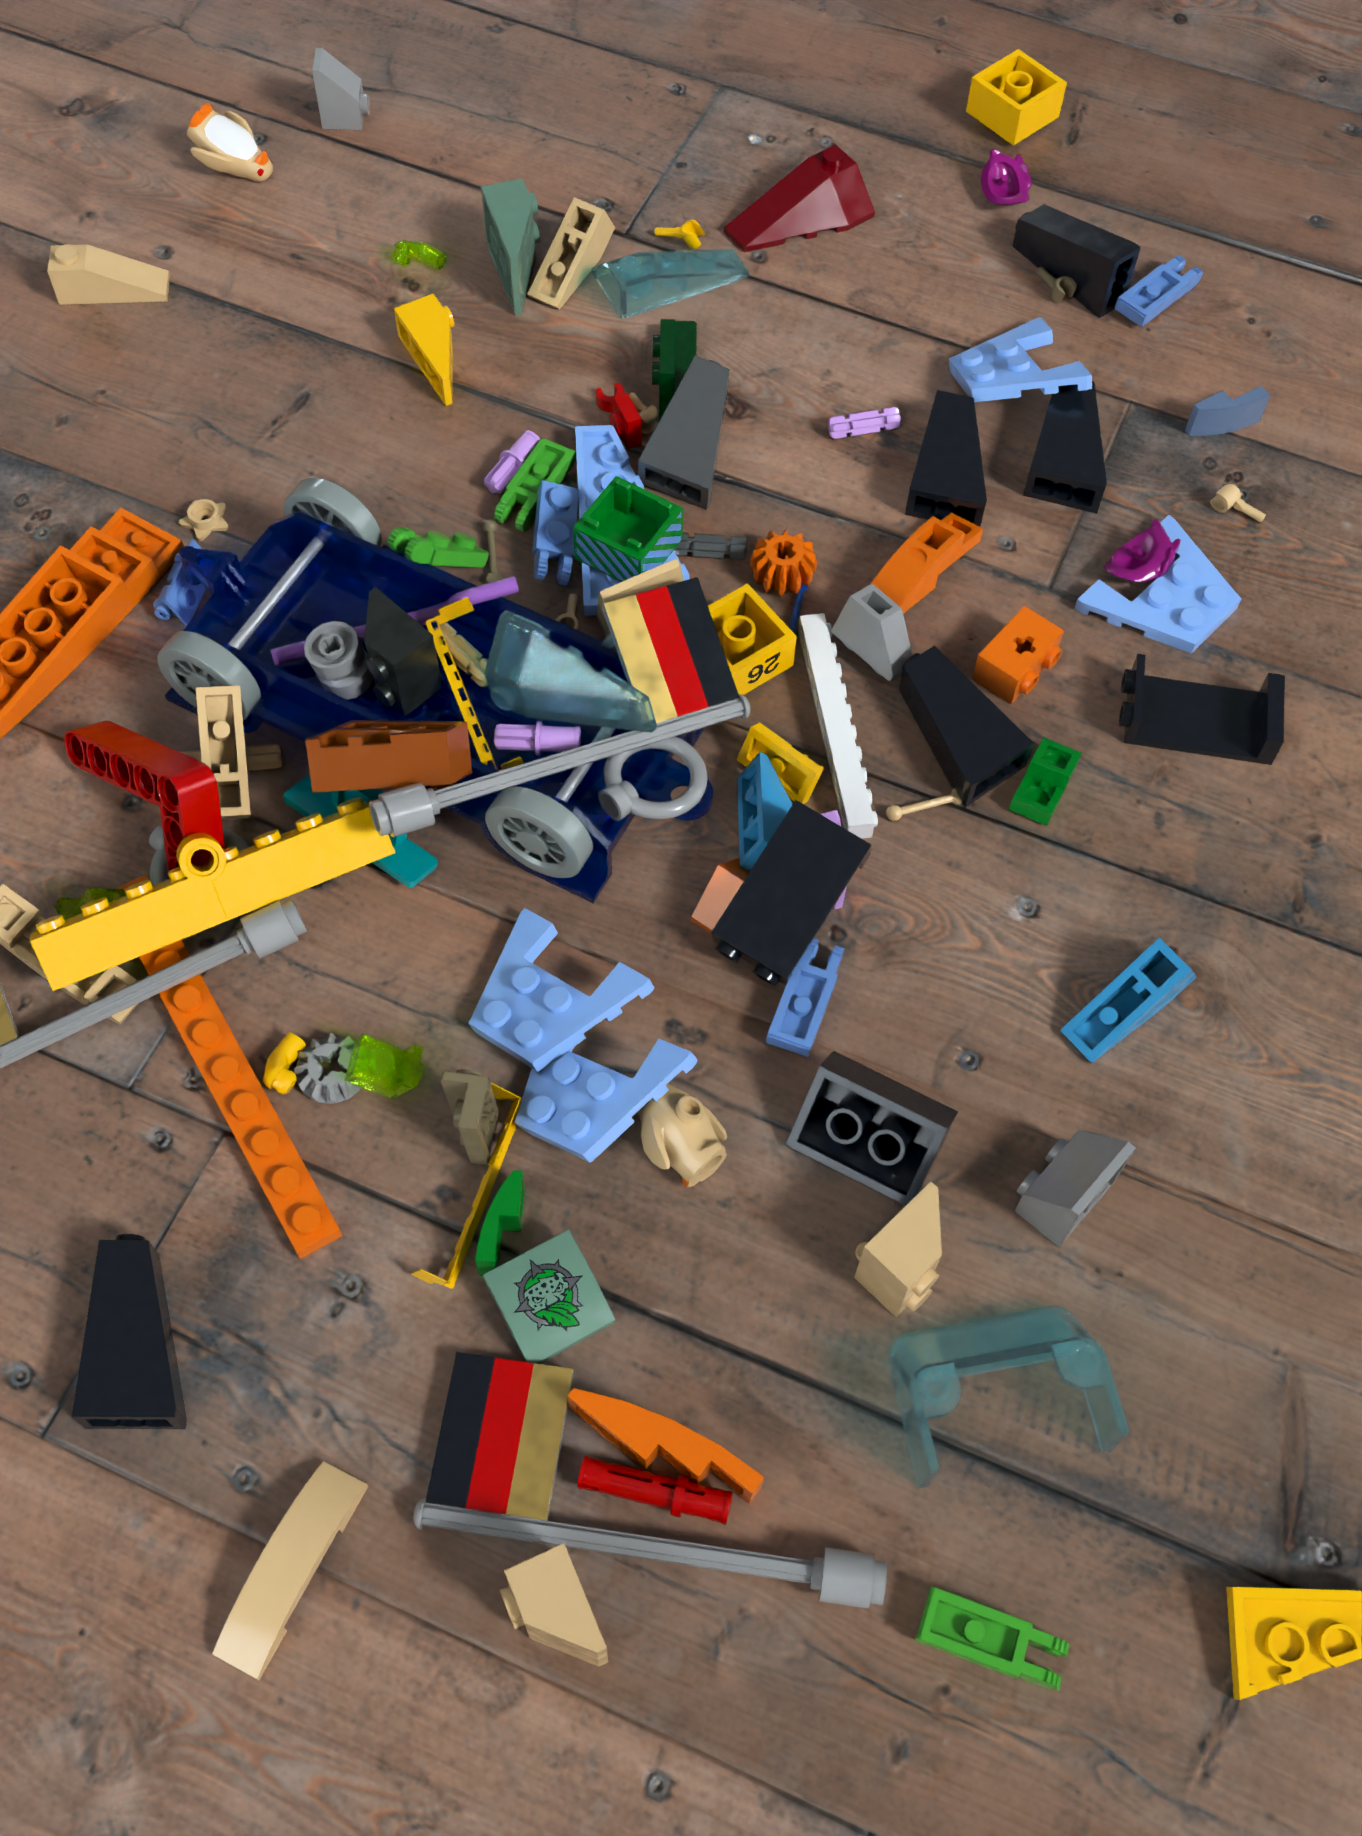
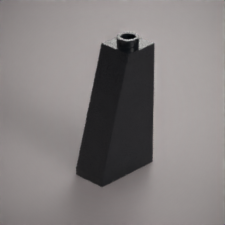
[1012,204,1141,318]
[1023,381,1107,514]
[905,390,987,527]
[899,645,1034,808]
[72,1234,187,1429]

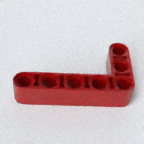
[64,720,225,872]

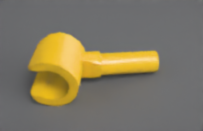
[655,219,705,249]

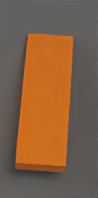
[0,507,186,739]

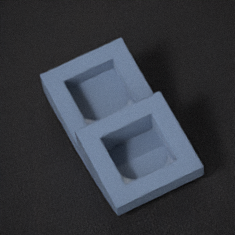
[1185,386,1270,436]

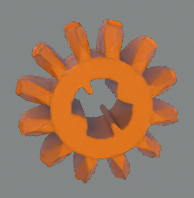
[750,529,817,597]

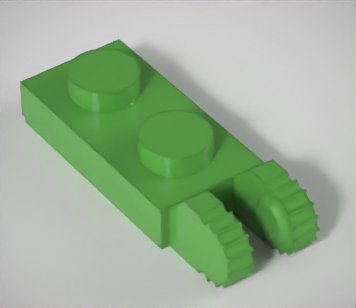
[494,438,576,532]
[387,527,489,568]
[914,1586,1070,1691]

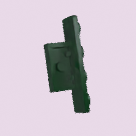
[652,319,697,421]

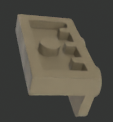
[441,1069,500,1166]

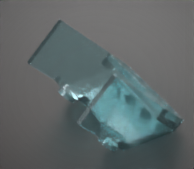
[888,1306,1130,1488]

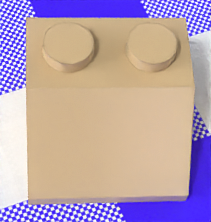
[854,1182,942,1317]
[500,1543,608,1667]

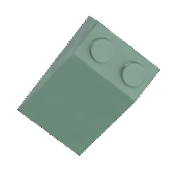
[481,178,540,316]

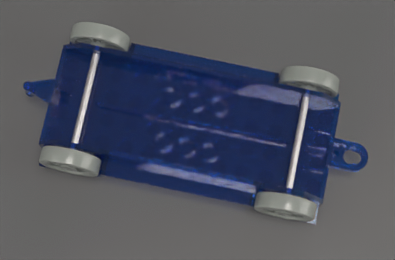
[157,478,713,903]

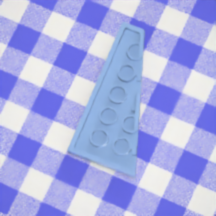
[575,425,689,616]

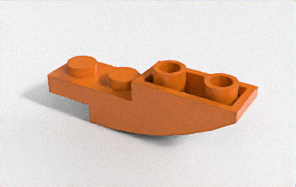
[871,512,983,614]

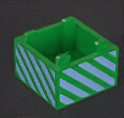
[573,476,683,582]

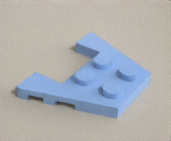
[949,317,1092,402]
[1074,515,1241,654]
[469,908,654,1072]
[514,1038,698,1163]

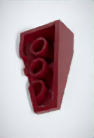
[724,144,875,252]

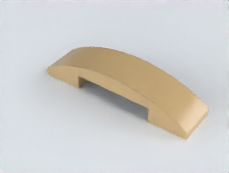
[0,884,138,1025]
[212,1461,368,1680]

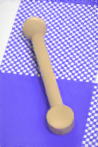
[886,788,963,821]

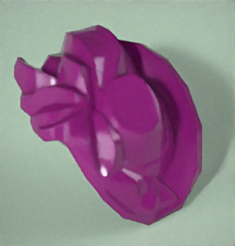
[980,149,1032,205]
[1104,519,1181,583]

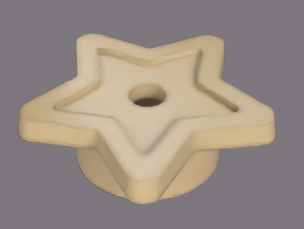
[178,499,229,541]

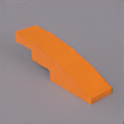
[567,1388,765,1504]

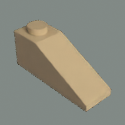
[527,197,615,310]
[47,244,170,305]
[196,685,251,820]

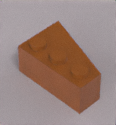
[305,720,472,793]

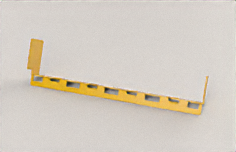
[425,597,524,775]
[411,1082,521,1289]

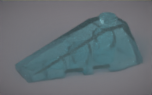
[592,249,749,319]
[484,610,657,733]

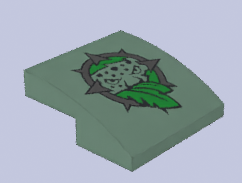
[483,1229,616,1364]

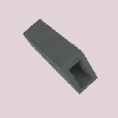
[638,356,730,510]

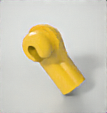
[263,1032,307,1095]

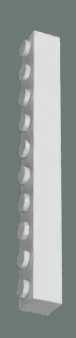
[798,613,878,839]

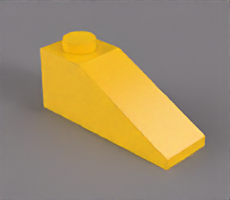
[394,293,455,406]

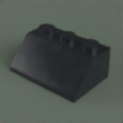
[785,1051,958,1206]

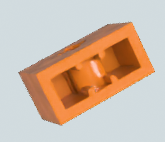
[972,606,1064,704]

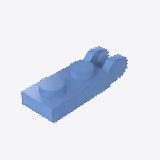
[1114,255,1203,327]
[532,480,579,586]
[766,938,845,1057]

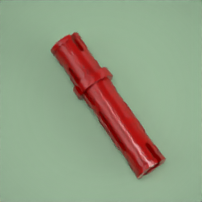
[577,1455,733,1525]

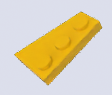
[1226,1587,1362,1700]

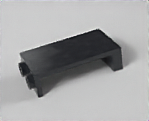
[1119,654,1285,765]
[711,800,872,986]

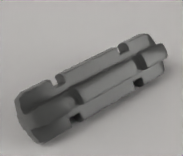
[674,532,747,560]

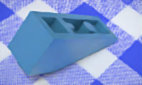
[737,752,793,871]
[1060,938,1197,1063]

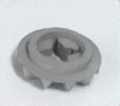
[294,1033,369,1104]

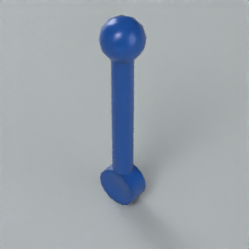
[788,585,809,638]

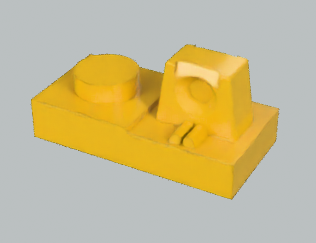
[736,722,824,804]

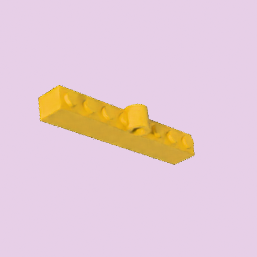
[30,797,395,991]

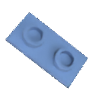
[153,539,216,627]

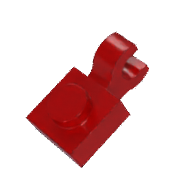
[596,383,642,449]

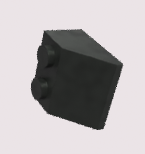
[364,587,443,717]

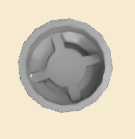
[304,621,374,700]

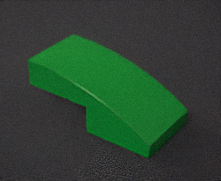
[1008,737,1082,826]
[475,1170,525,1276]

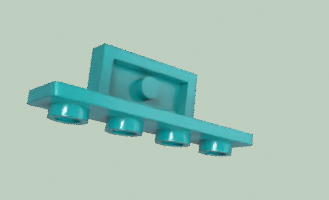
[284,774,438,888]

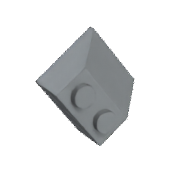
[1015,1129,1136,1248]

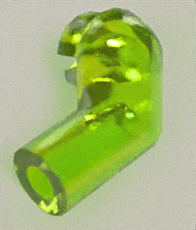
[391,240,447,270]

